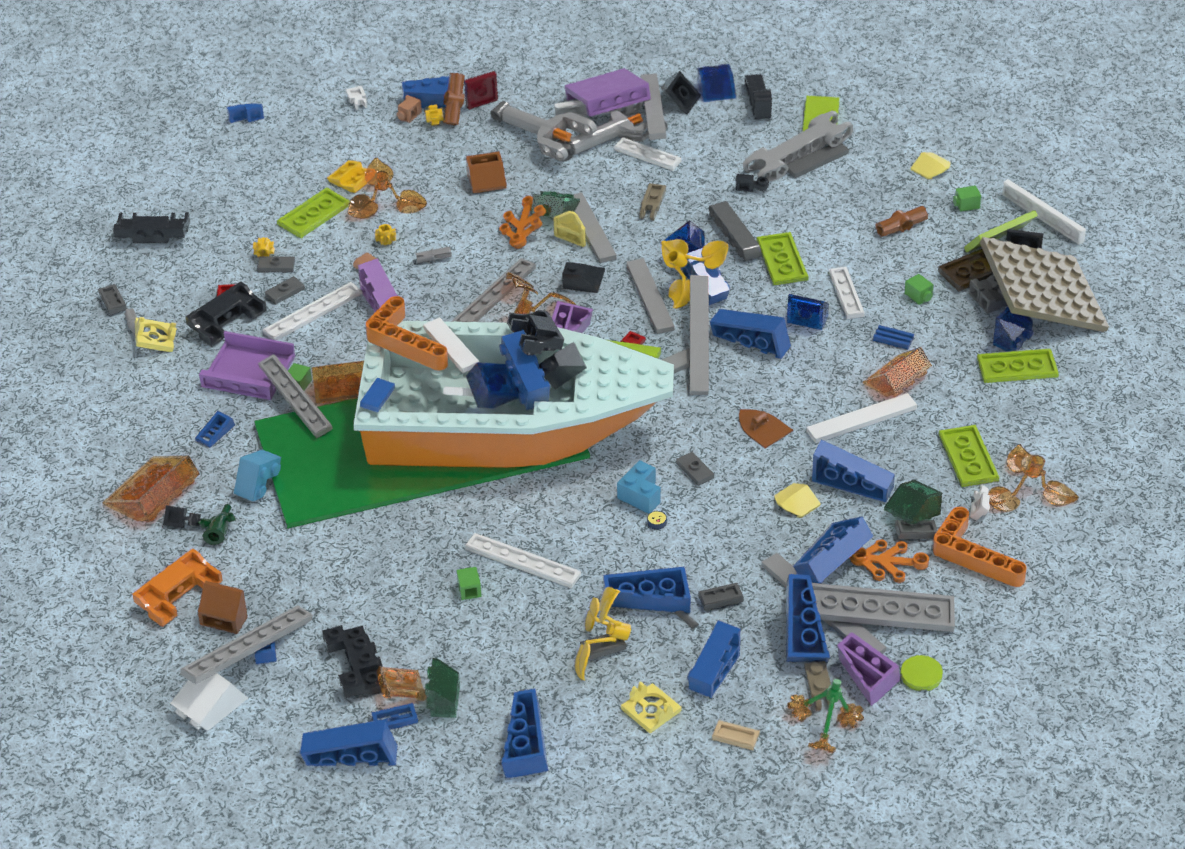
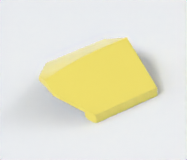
[910,152,951,179]
[553,211,586,247]
[774,483,821,518]

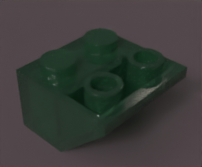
[531,191,580,218]
[884,480,942,524]
[425,658,460,718]

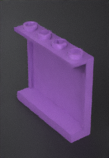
[564,68,651,117]
[199,331,295,400]

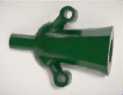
[198,504,236,545]

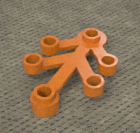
[499,195,546,249]
[850,539,929,583]

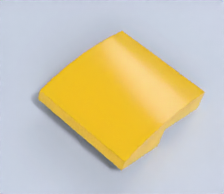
[327,160,377,193]

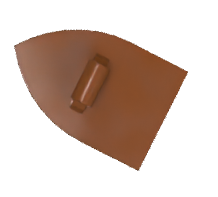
[739,409,793,449]

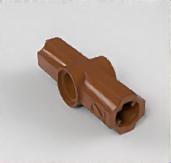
[443,73,465,125]
[875,205,928,237]

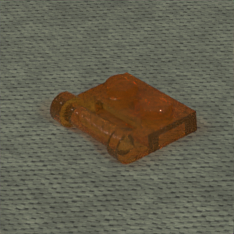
[377,667,427,701]

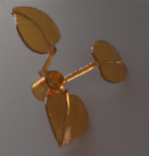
[347,157,427,219]
[506,272,576,314]
[988,444,1079,512]

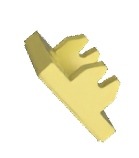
[135,317,177,352]
[621,681,681,733]

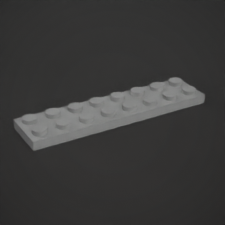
[812,583,955,632]

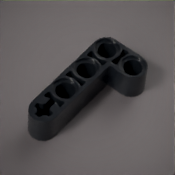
[744,74,772,120]

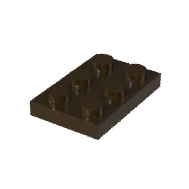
[938,249,994,292]

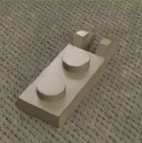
[639,183,666,221]
[804,661,835,711]

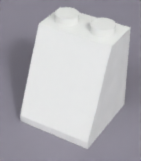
[170,673,248,731]

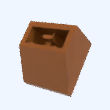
[466,151,507,193]
[198,581,248,634]

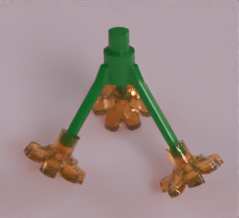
[787,679,864,753]

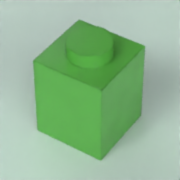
[953,185,981,212]
[904,274,934,305]
[288,363,312,391]
[456,567,482,600]

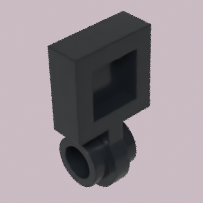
[736,174,769,192]
[163,505,202,528]

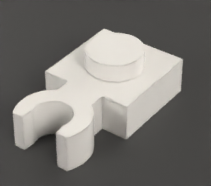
[346,86,367,110]
[970,485,990,520]

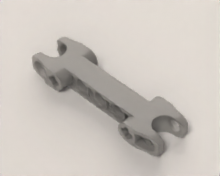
[743,111,853,182]

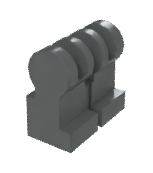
[969,275,1008,314]

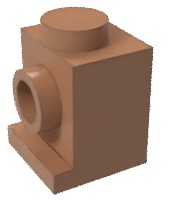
[397,95,422,123]

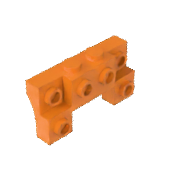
[132,548,223,627]

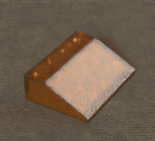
[102,455,200,522]

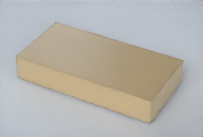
[712,720,760,750]

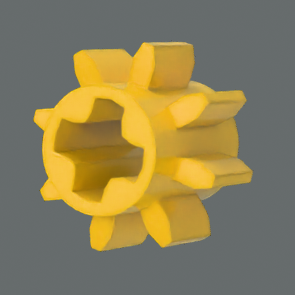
[425,105,443,125]
[375,224,396,245]
[253,237,275,257]

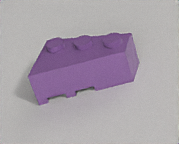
[358,258,397,312]
[552,301,593,333]
[837,632,900,706]

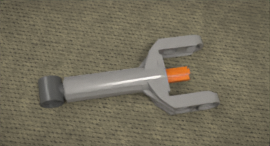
[490,101,597,161]
[556,101,668,161]

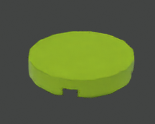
[901,655,943,691]

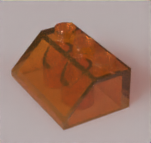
[863,347,932,397]
[311,361,364,404]

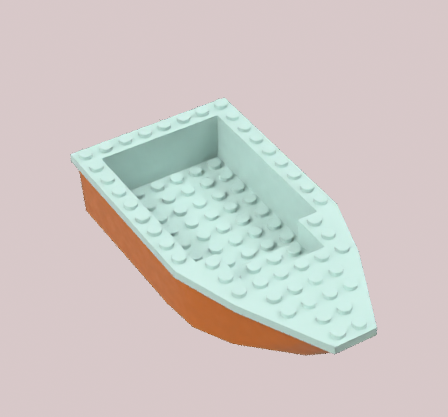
[354,321,674,468]

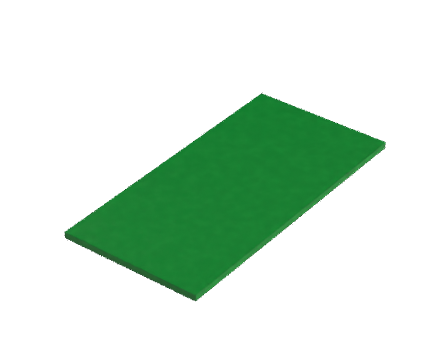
[254,397,590,529]

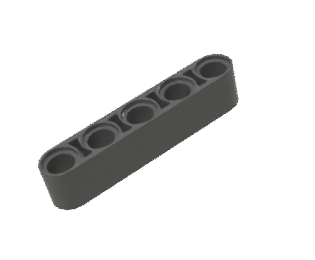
[709,201,761,262]

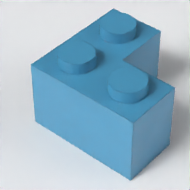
[233,450,281,501]
[617,460,661,514]

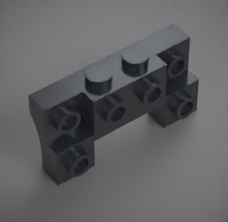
[113,212,190,243]
[185,281,267,347]
[507,310,565,355]
[322,625,386,699]

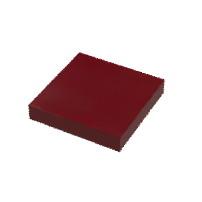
[464,71,498,109]

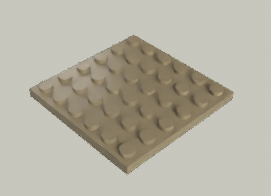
[980,237,1109,332]

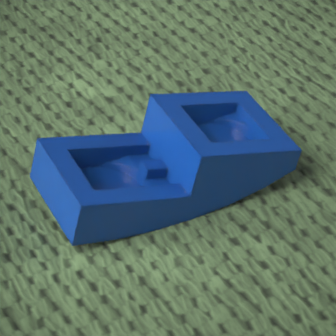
[227,104,264,123]

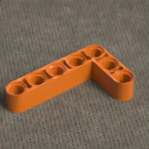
[366,296,448,370]
[933,507,1027,587]

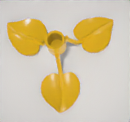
[661,239,729,309]
[575,587,631,681]

